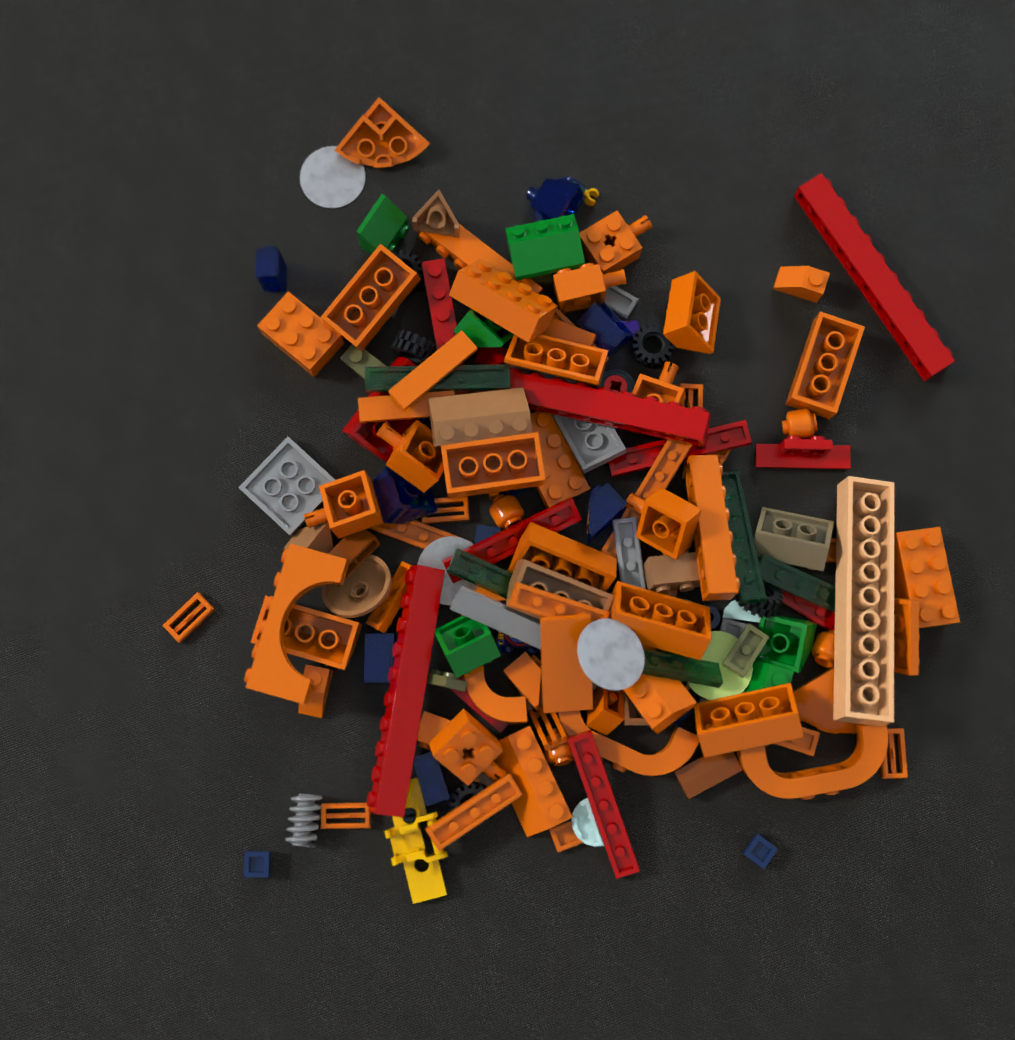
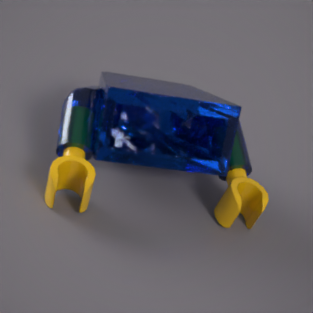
[526,176,599,222]

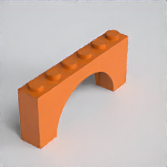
[244,544,350,705]

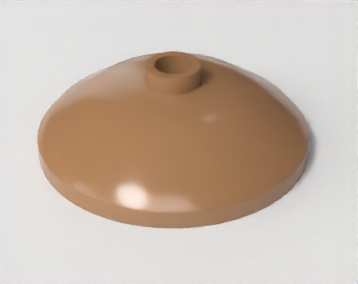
[321,554,392,618]

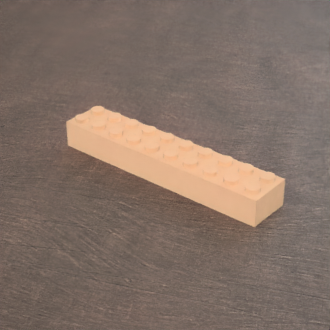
[833,476,894,726]

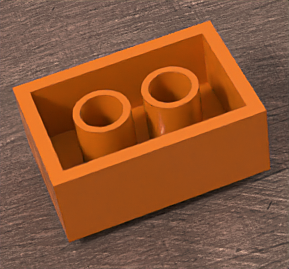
[257,291,344,377]

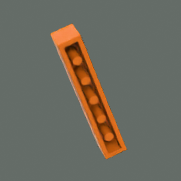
[418,224,542,295]
[683,455,740,601]

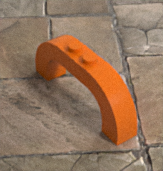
[462,575,527,724]
[557,710,699,776]
[736,723,888,800]

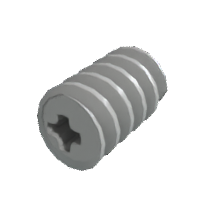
[285,793,323,847]

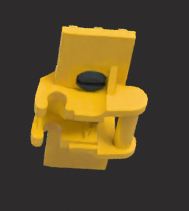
[384,777,448,904]

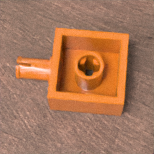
[579,210,652,274]
[553,263,626,314]
[632,362,686,439]
[376,420,444,492]
[304,470,384,538]
[625,487,702,560]
[429,708,506,786]

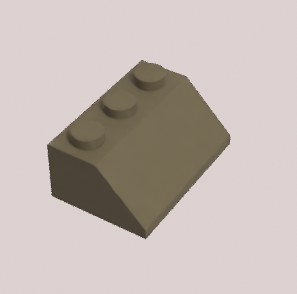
[751,507,834,571]

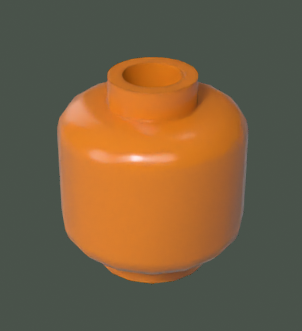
[782,408,818,439]
[489,494,524,529]
[811,630,835,668]
[542,728,574,766]

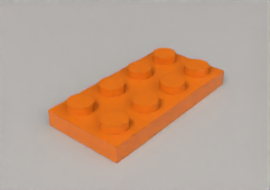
[530,411,590,508]

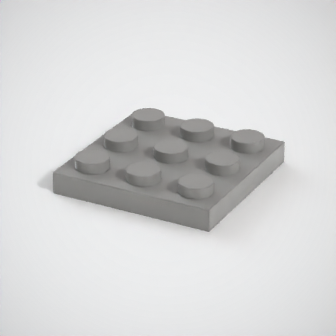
[238,437,335,536]

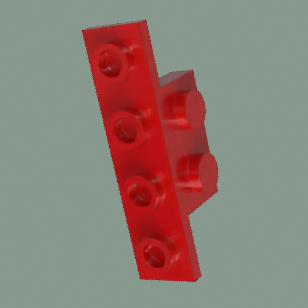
[755,436,851,470]

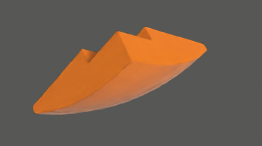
[335,97,430,168]
[793,667,856,734]

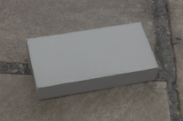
[592,286,639,320]

